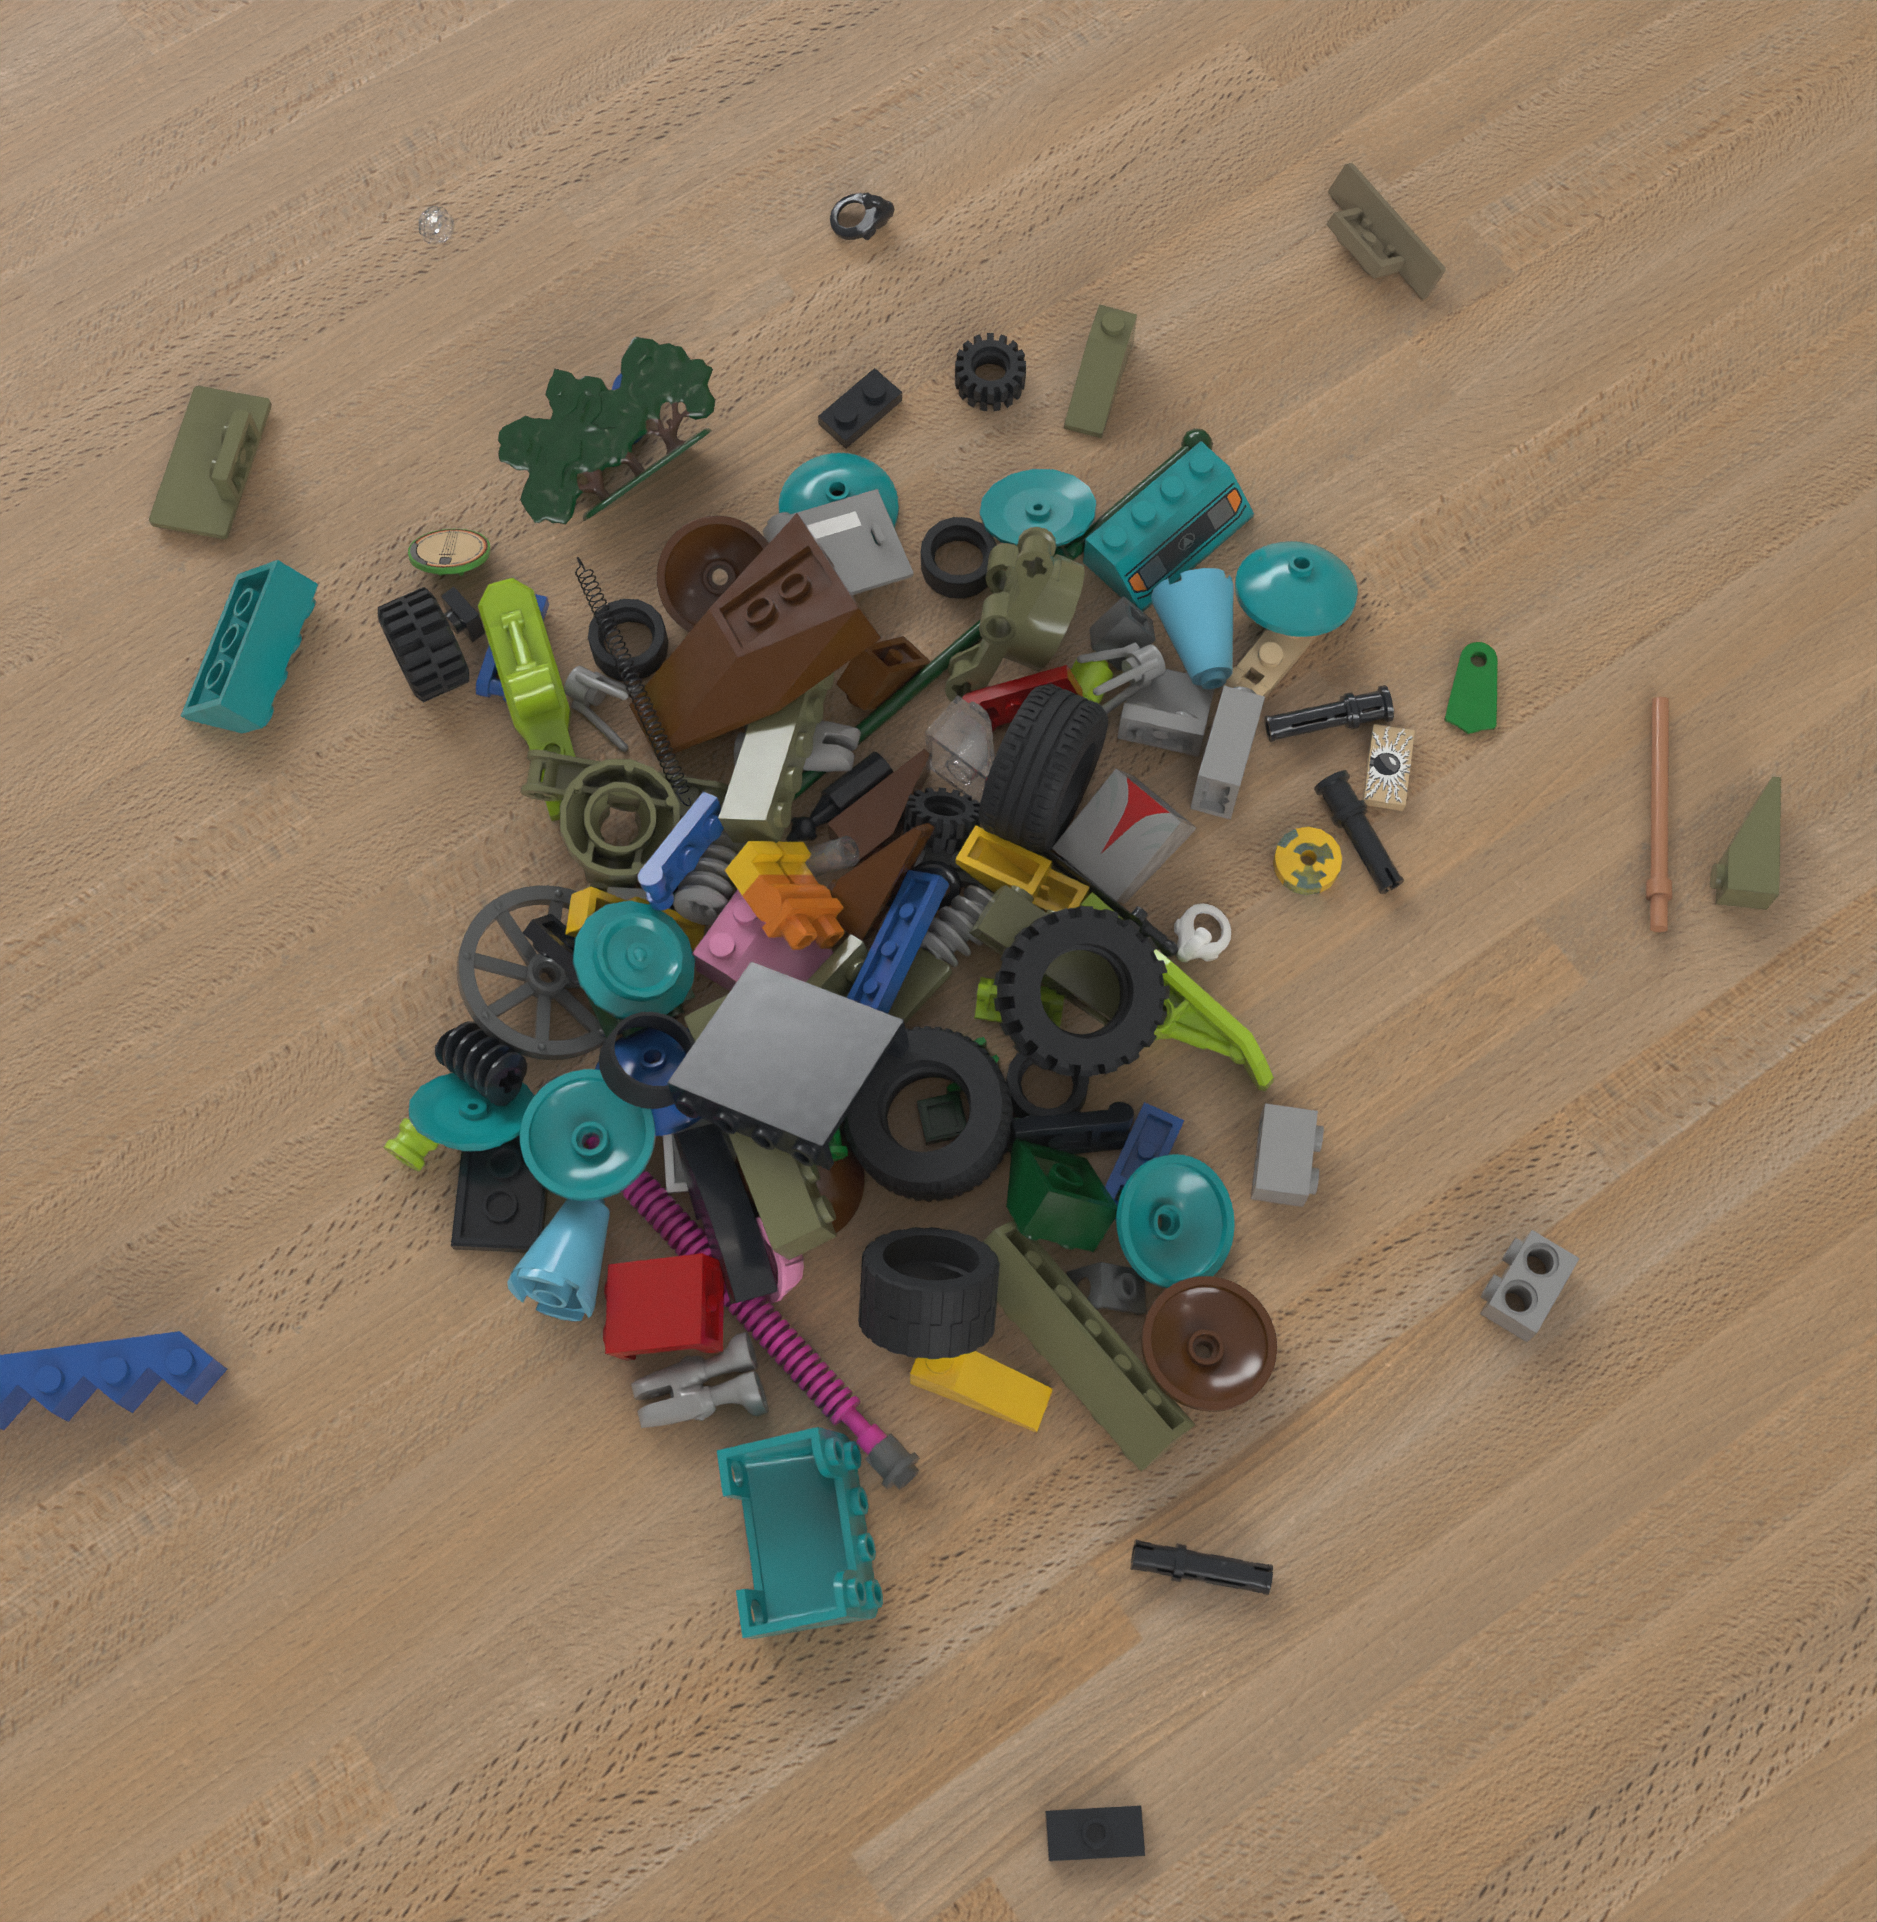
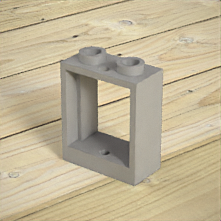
[1190,686,1265,820]

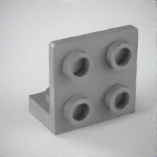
[1118,669,1214,757]

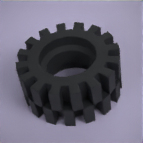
[955,333,1026,411]
[903,787,981,854]

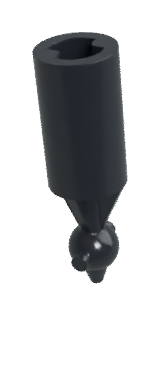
[785,751,893,842]

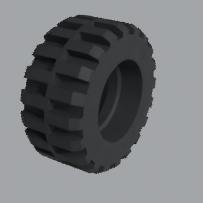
[994,906,1170,1077]

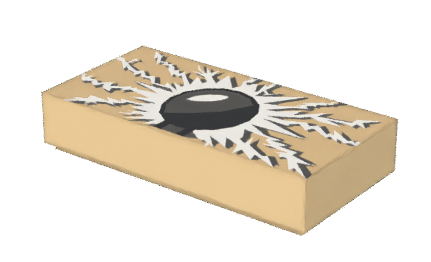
[1362,724,1415,811]

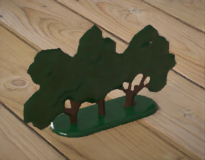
[498,337,715,525]

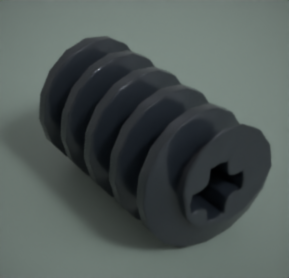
[435,1021,527,1106]

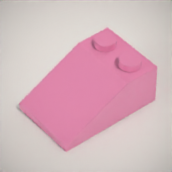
[692,889,834,991]

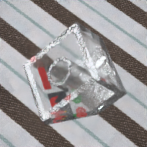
[925,696,995,803]

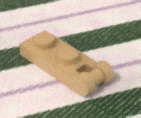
[1222,629,1318,701]

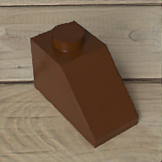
[836,636,931,711]

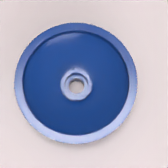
[595,1027,702,1136]

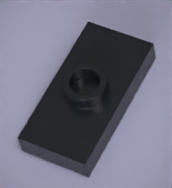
[1045,1805,1145,1862]

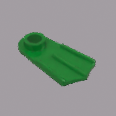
[1444,642,1498,735]

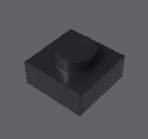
[441,587,485,642]

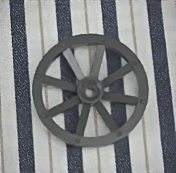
[456,885,607,1060]

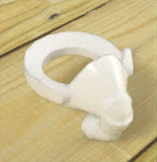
[1174,903,1231,962]

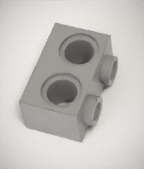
[1480,1230,1580,1342]

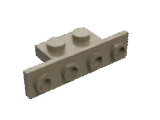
[1326,163,1446,299]

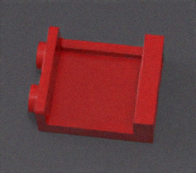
[603,1253,724,1361]

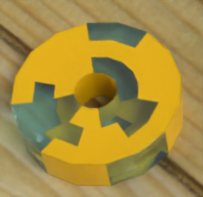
[1273,827,1342,895]

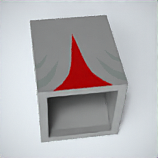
[1052,768,1196,904]

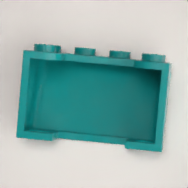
[717,1427,883,1639]

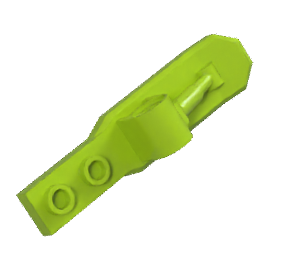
[478,578,576,821]
[1081,892,1274,1091]

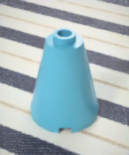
[1151,568,1234,690]
[507,1199,610,1322]

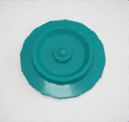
[980,469,1097,547]
[573,901,695,1019]
[409,1073,535,1151]

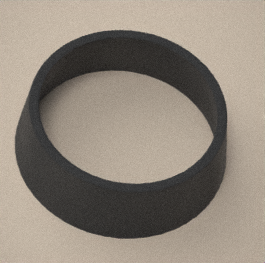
[599,1012,695,1109]

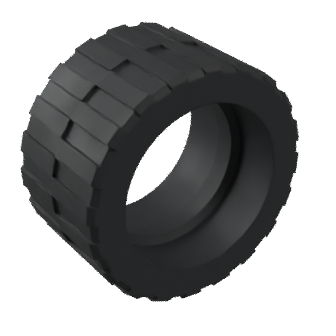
[858,1227,1000,1359]

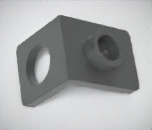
[1066,1262,1146,1315]

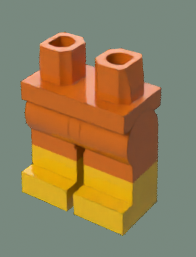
[725,841,845,950]

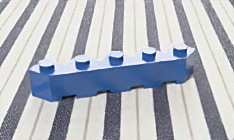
[0,1331,227,1430]

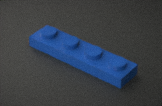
[847,870,949,1014]

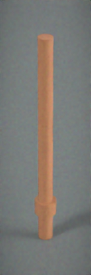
[1646,697,1672,932]

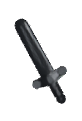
[1044,851,1178,957]

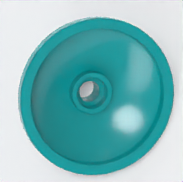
[779,453,899,545]
[1235,541,1358,637]
[520,1069,656,1201]
[1116,1154,1235,1289]

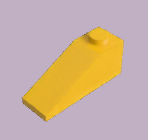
[910,1351,1053,1432]

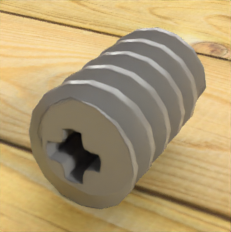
[673,832,746,925]
[920,884,993,967]

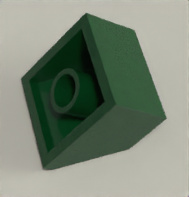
[1006,1138,1118,1252]

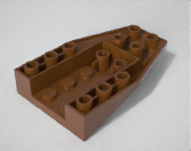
[629,513,881,760]

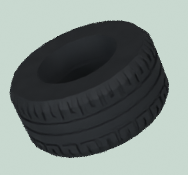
[979,684,1109,854]
[843,1026,1014,1202]

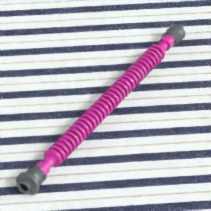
[536,1076,920,1490]

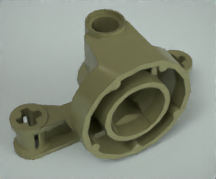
[945,527,1085,705]
[520,750,729,892]

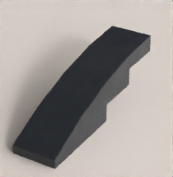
[673,1123,778,1304]

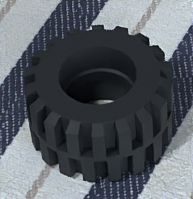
[378,587,470,703]

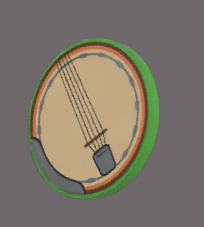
[408,529,491,576]

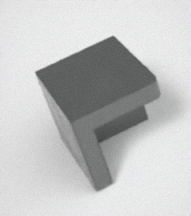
[1089,596,1156,671]

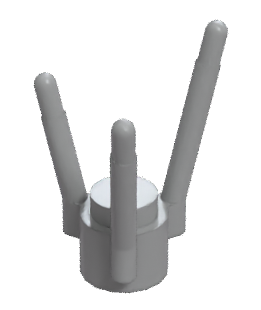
[1077,642,1165,714]
[564,666,641,752]

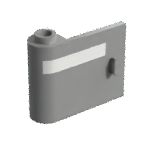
[763,489,914,595]

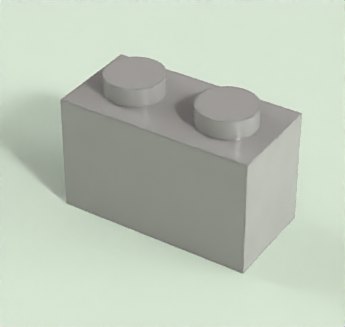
[1251,1103,1324,1207]

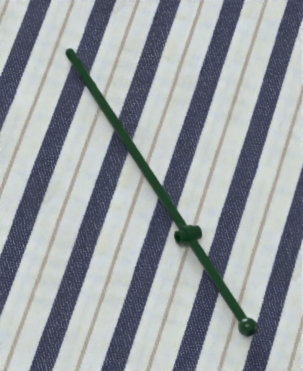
[793,428,1213,801]

